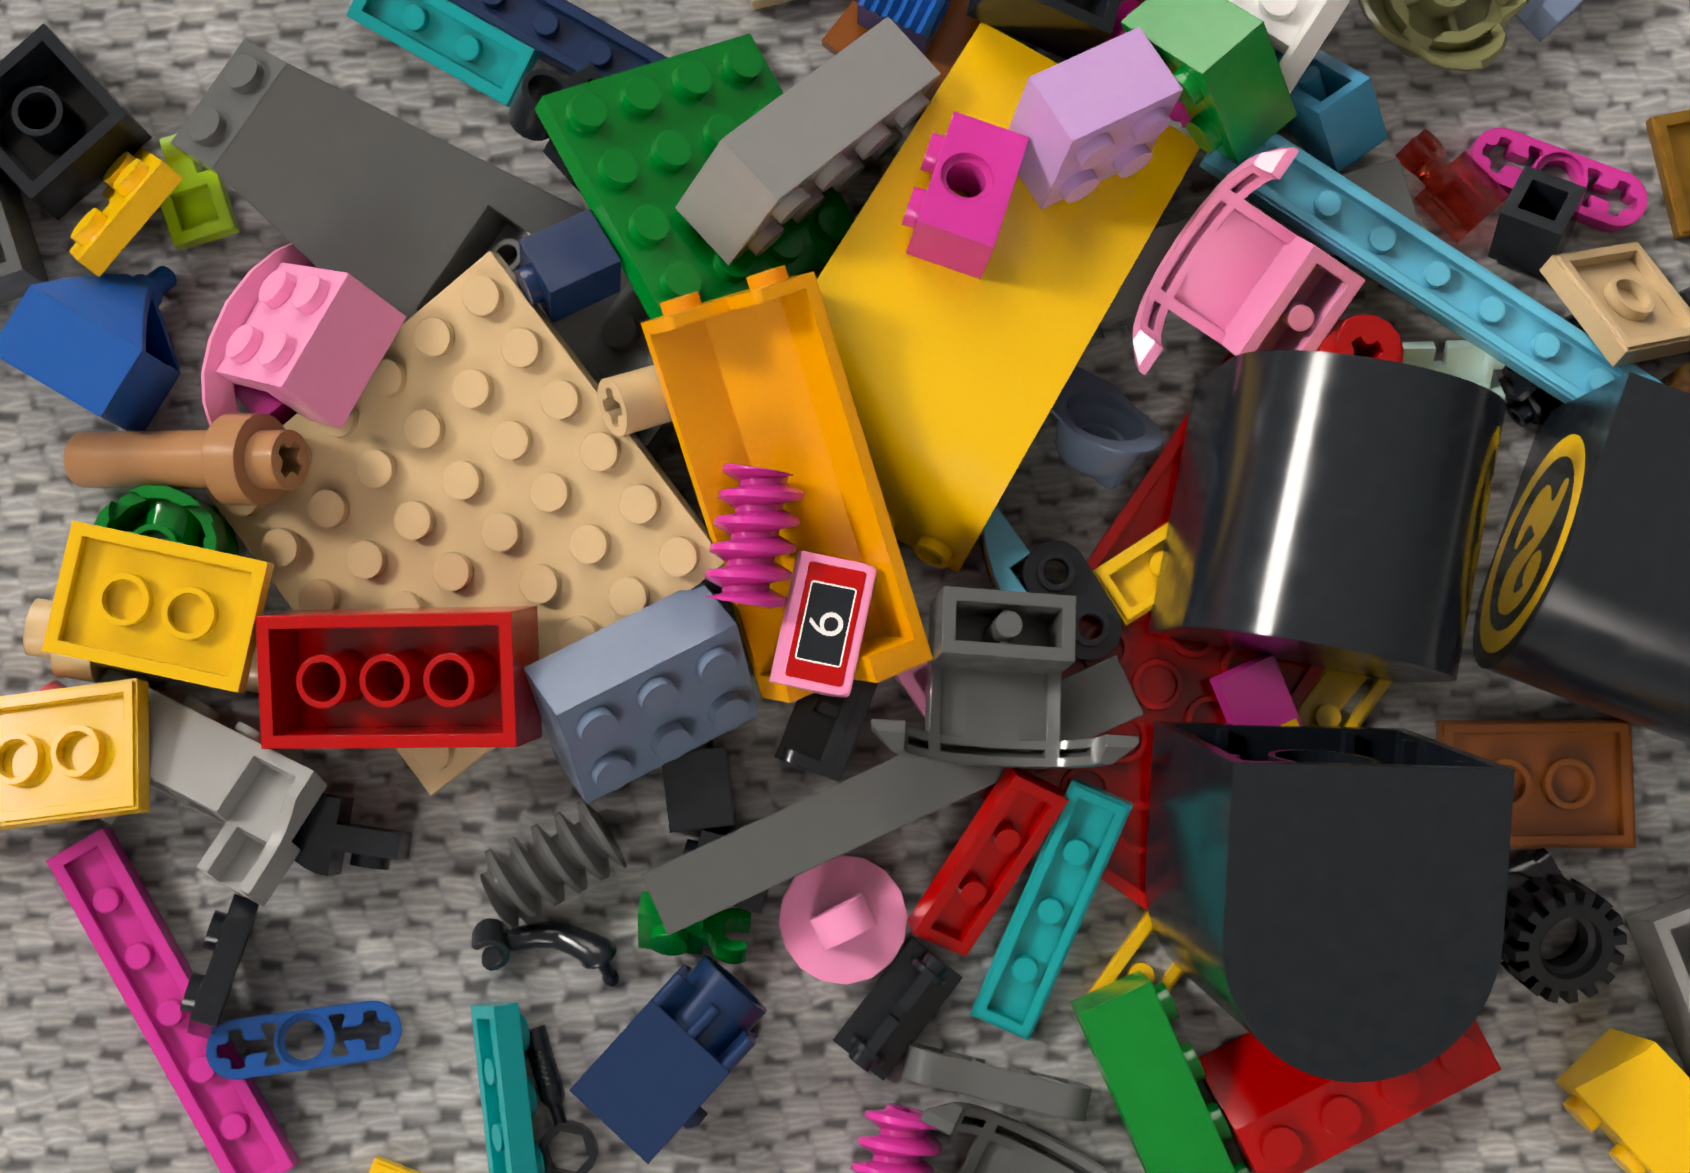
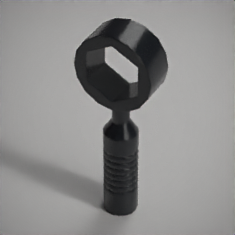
[526,1024,598,1173]

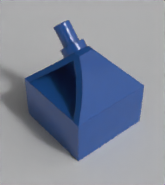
[0,266,181,431]

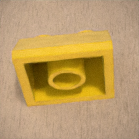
[1556,1028,1690,1173]

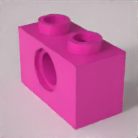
[901,111,1029,279]

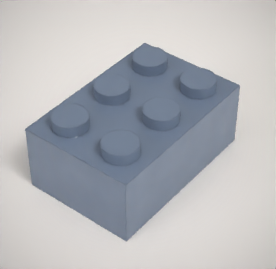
[524,582,759,804]

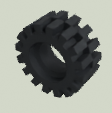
[1500,875,1627,1004]

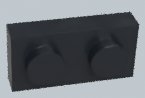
[180,894,259,1039]

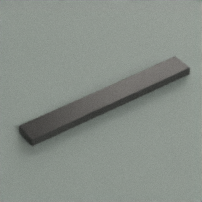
[641,655,1144,935]

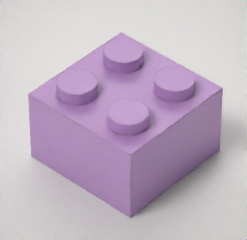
[1008,27,1183,210]

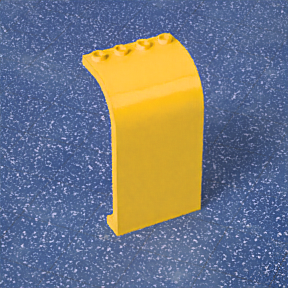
[817,22,1200,573]

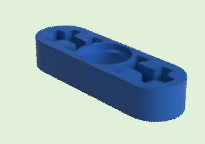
[206,1001,401,1080]

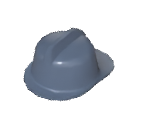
[1050,366,1164,489]

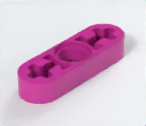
[1466,128,1647,233]

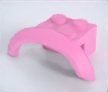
[1132,147,1366,375]
[201,243,406,429]

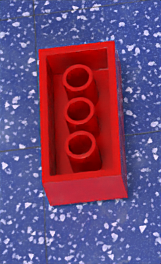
[255,606,542,749]

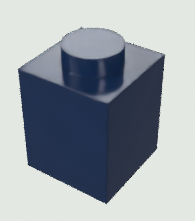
[514,209,621,323]

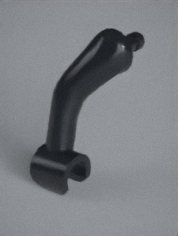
[472,918,619,987]

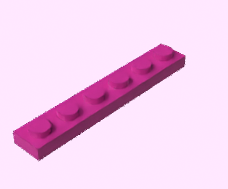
[46,827,300,1173]

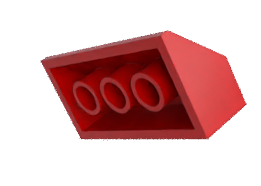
[1198,1019,1501,1173]

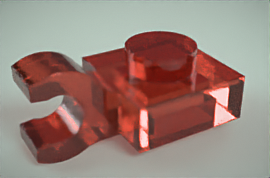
[1395,128,1509,243]

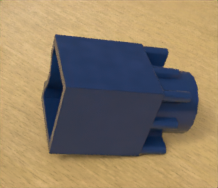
[569,955,767,1164]

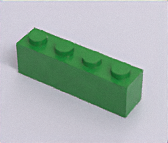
[1070,970,1249,1173]

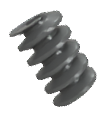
[480,799,627,930]

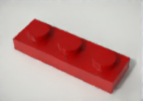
[907,768,1069,957]

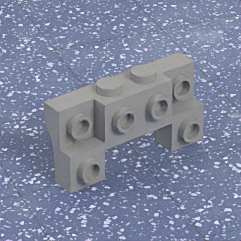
[98,668,328,907]

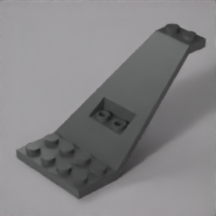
[171,39,675,459]

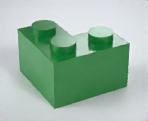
[1121,0,1297,165]

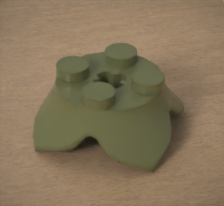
[1358,0,1530,72]

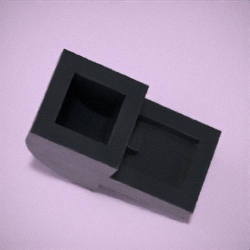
[291,793,412,876]

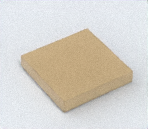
[1539,242,1690,367]

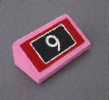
[769,551,876,698]

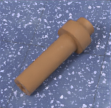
[64,413,309,506]

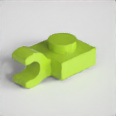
[159,134,240,251]

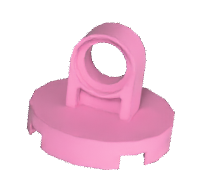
[779,854,908,985]

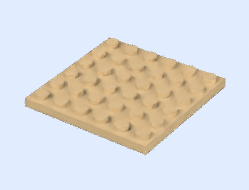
[205,251,726,796]

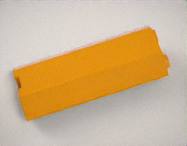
[641,265,933,703]

